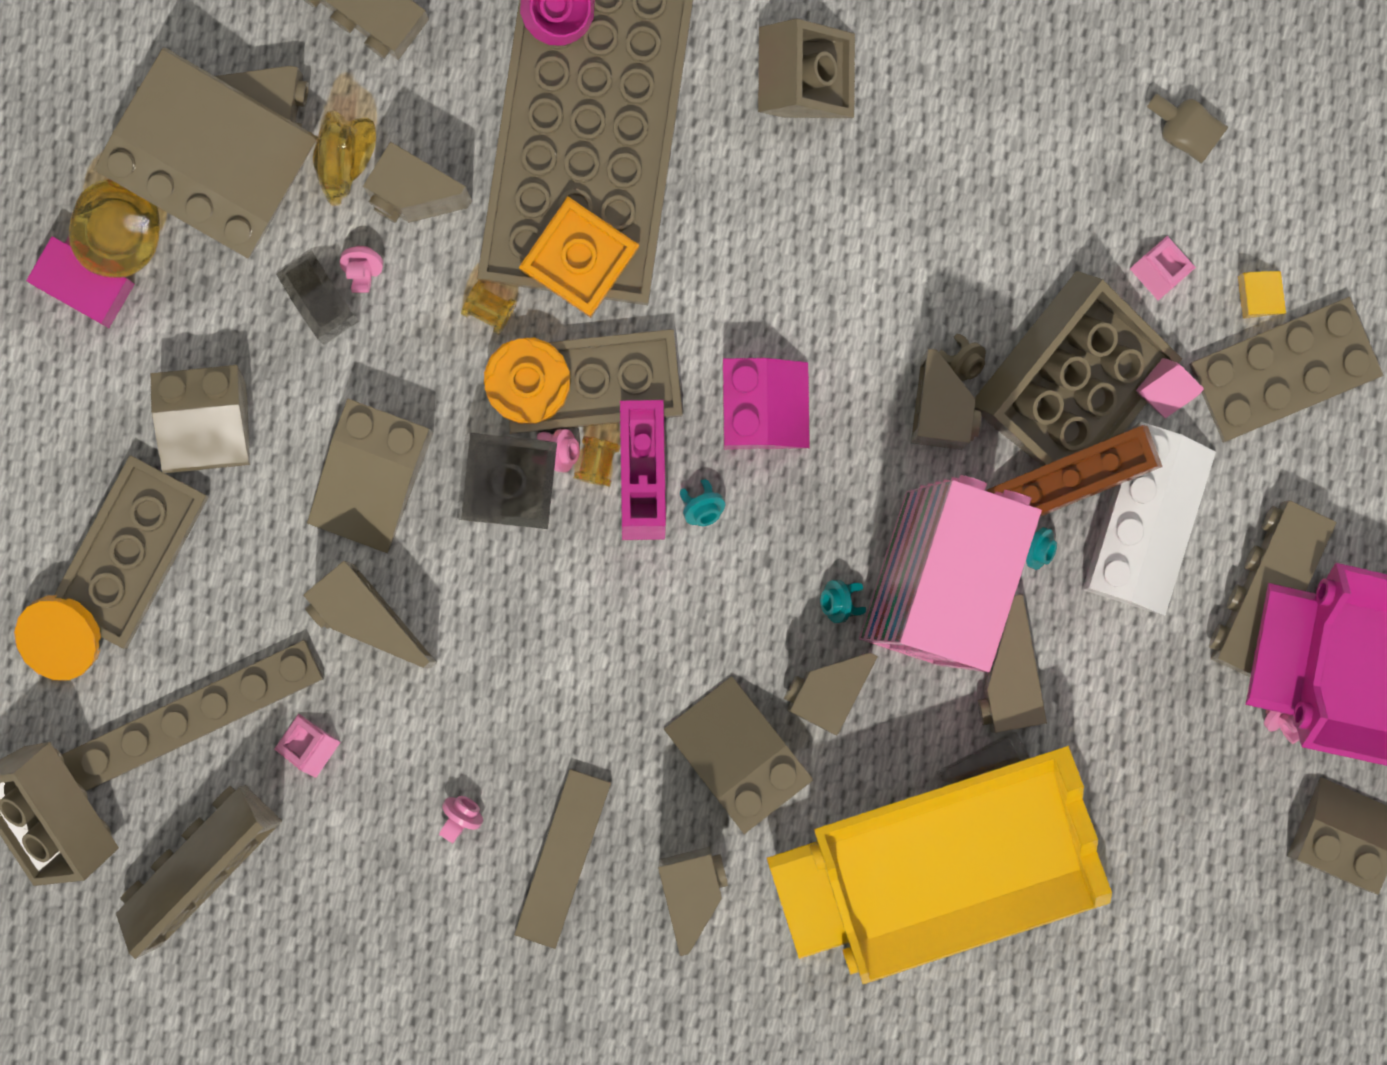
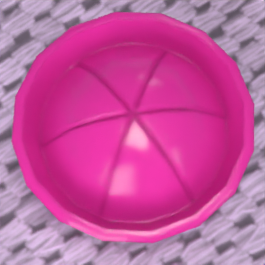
[520,0,595,46]

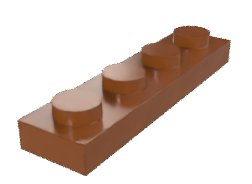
[986,425,1163,517]

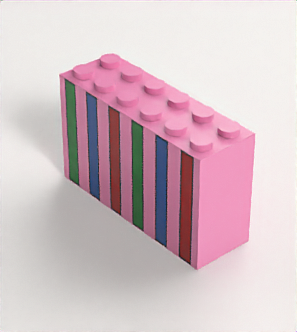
[859,475,1042,672]

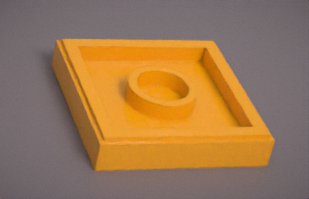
[519,197,640,318]

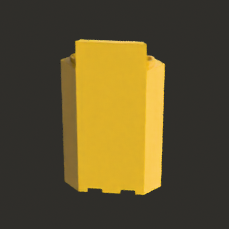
[767,746,1112,985]

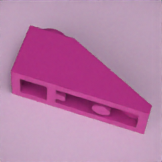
[620,400,666,540]

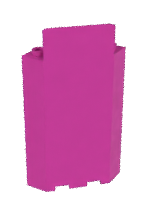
[1245,563,1387,766]

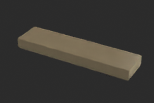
[514,769,611,949]

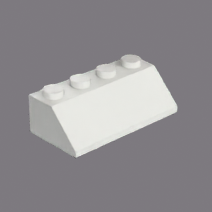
[1082,422,1216,616]

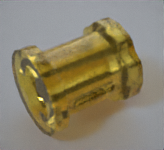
[461,281,517,335]
[573,436,621,488]

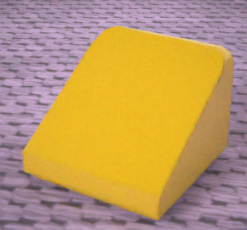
[1238,271,1286,319]

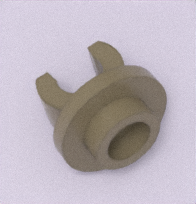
[939,334,986,381]

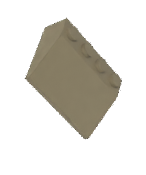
[93,47,318,259]
[974,271,1182,466]
[116,785,282,959]

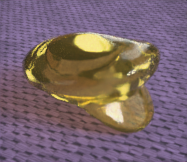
[312,110,376,206]
[69,179,160,278]

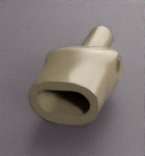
[1147,93,1228,164]

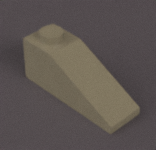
[978,594,1047,733]

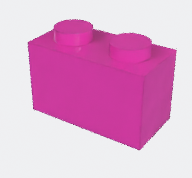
[26,236,135,328]

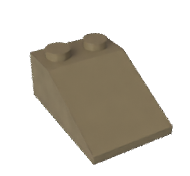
[307,398,434,554]
[303,561,437,668]
[664,676,813,834]

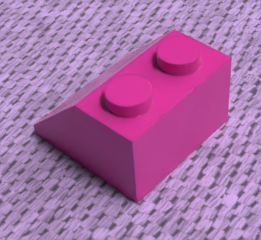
[722,358,810,450]

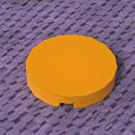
[484,337,570,424]
[14,595,101,680]

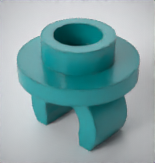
[680,479,726,527]
[1026,527,1057,570]
[820,580,866,623]

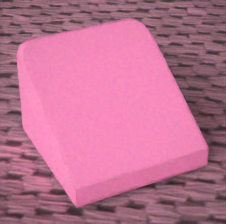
[1130,236,1196,300]
[1136,358,1204,418]
[274,714,341,778]

